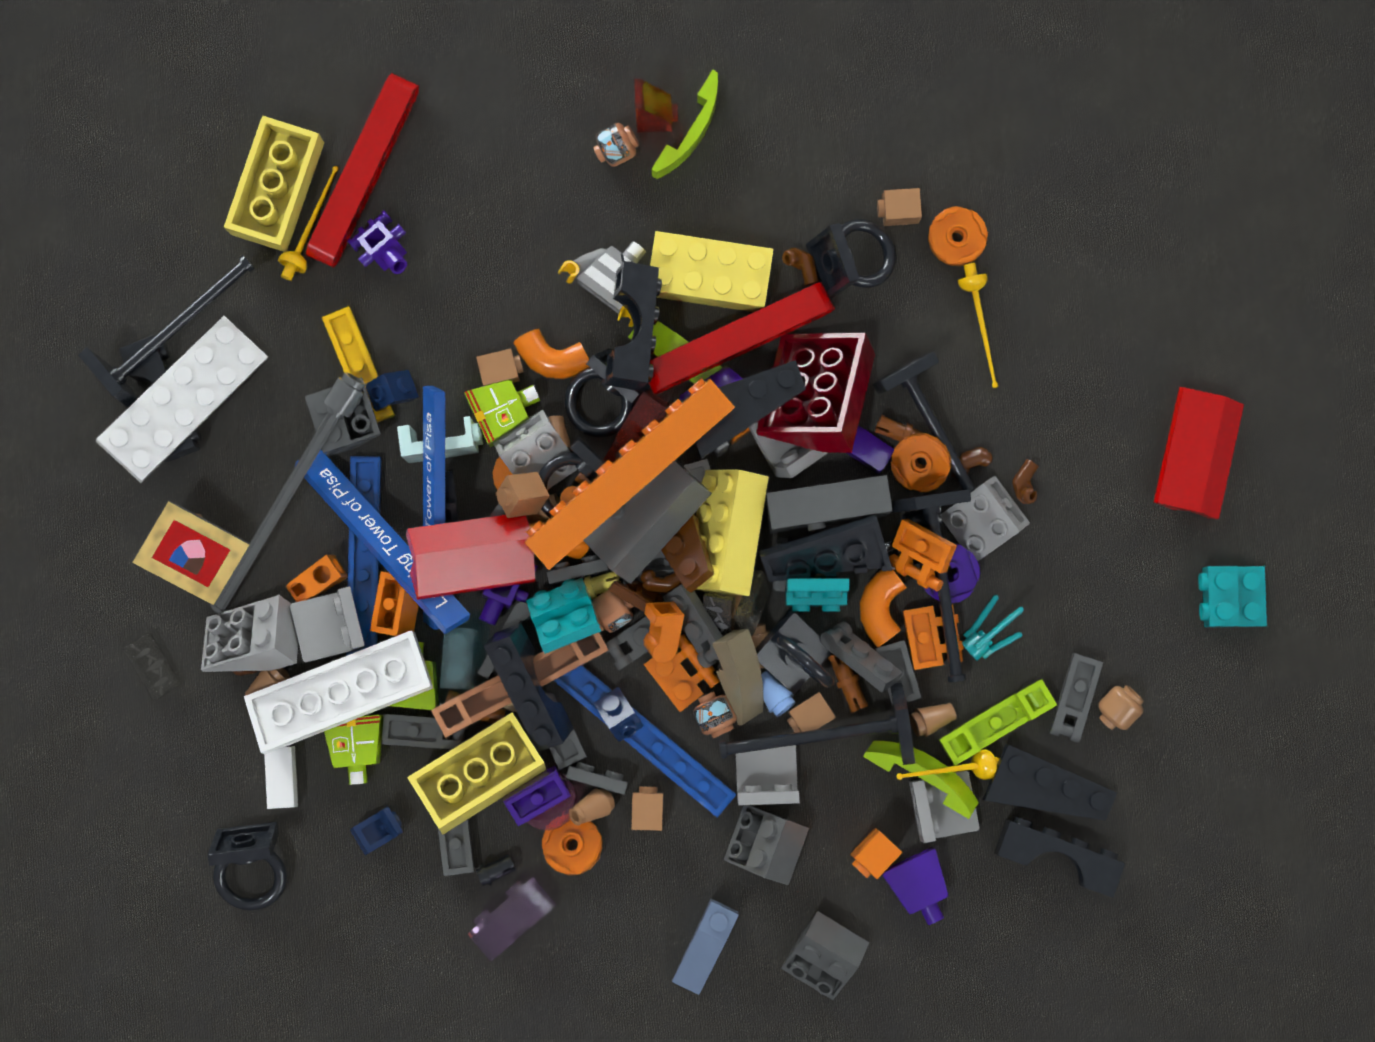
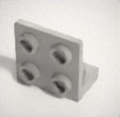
[493,410,577,490]
[749,422,827,478]
[940,476,1030,561]
[290,586,365,663]
[736,745,800,805]
[909,771,980,843]

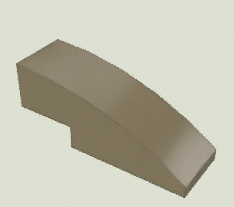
[712,629,764,725]

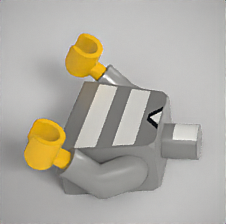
[558,241,646,327]

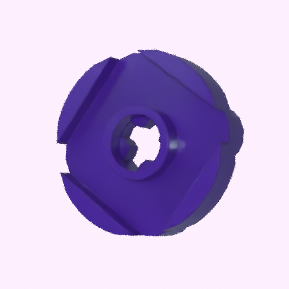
[919,544,980,603]

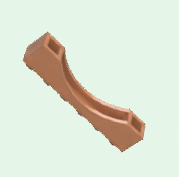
[431,632,608,738]

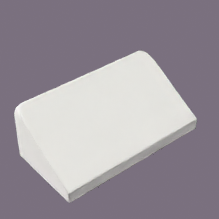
[264,746,298,809]

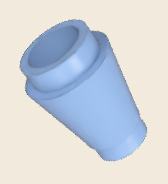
[761,671,796,717]

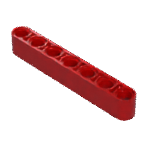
[306,73,420,268]
[648,282,835,395]

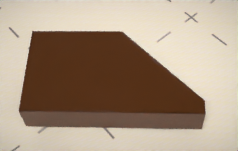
[608,581,662,612]

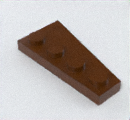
[661,514,714,593]

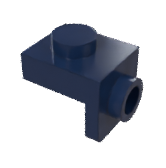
[366,370,419,411]
[593,687,643,742]
[350,807,403,856]

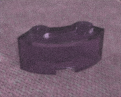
[467,877,556,961]

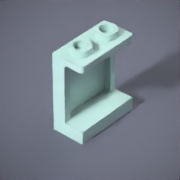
[397,416,483,463]

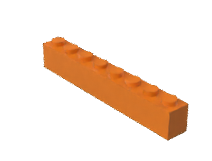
[524,378,735,570]

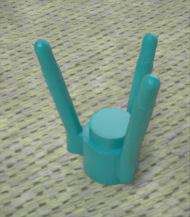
[962,595,1024,661]

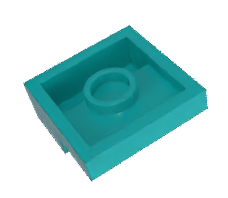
[1198,566,1267,627]
[526,578,602,654]
[785,579,849,612]

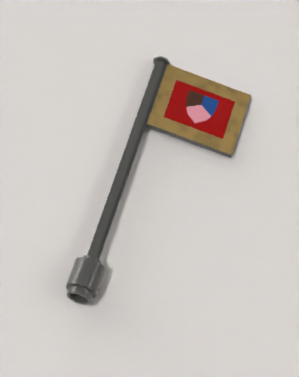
[132,372,366,614]

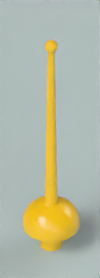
[278,166,339,281]
[957,263,998,388]
[896,749,999,780]

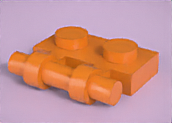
[889,519,957,591]
[902,603,964,670]
[644,634,720,712]

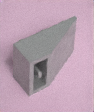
[201,595,298,672]

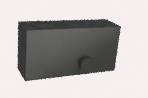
[583,459,712,584]
[765,475,892,534]

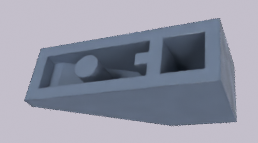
[672,899,739,995]

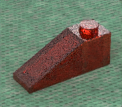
[634,79,678,133]
[604,391,670,464]

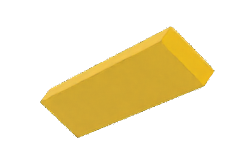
[322,306,395,423]

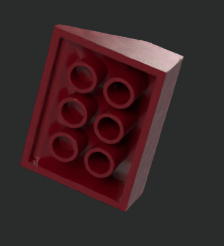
[756,333,875,453]

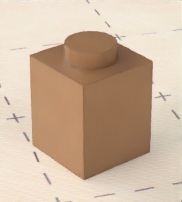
[877,188,922,226]
[476,348,524,386]
[496,472,550,518]
[787,692,836,733]
[631,786,663,831]

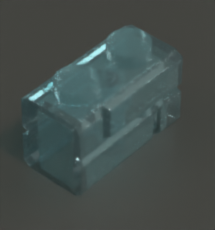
[440,628,478,690]

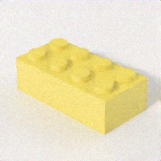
[224,115,324,252]
[650,231,773,312]
[696,470,769,596]
[407,713,546,835]

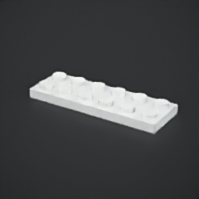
[96,316,268,483]
[244,630,433,754]

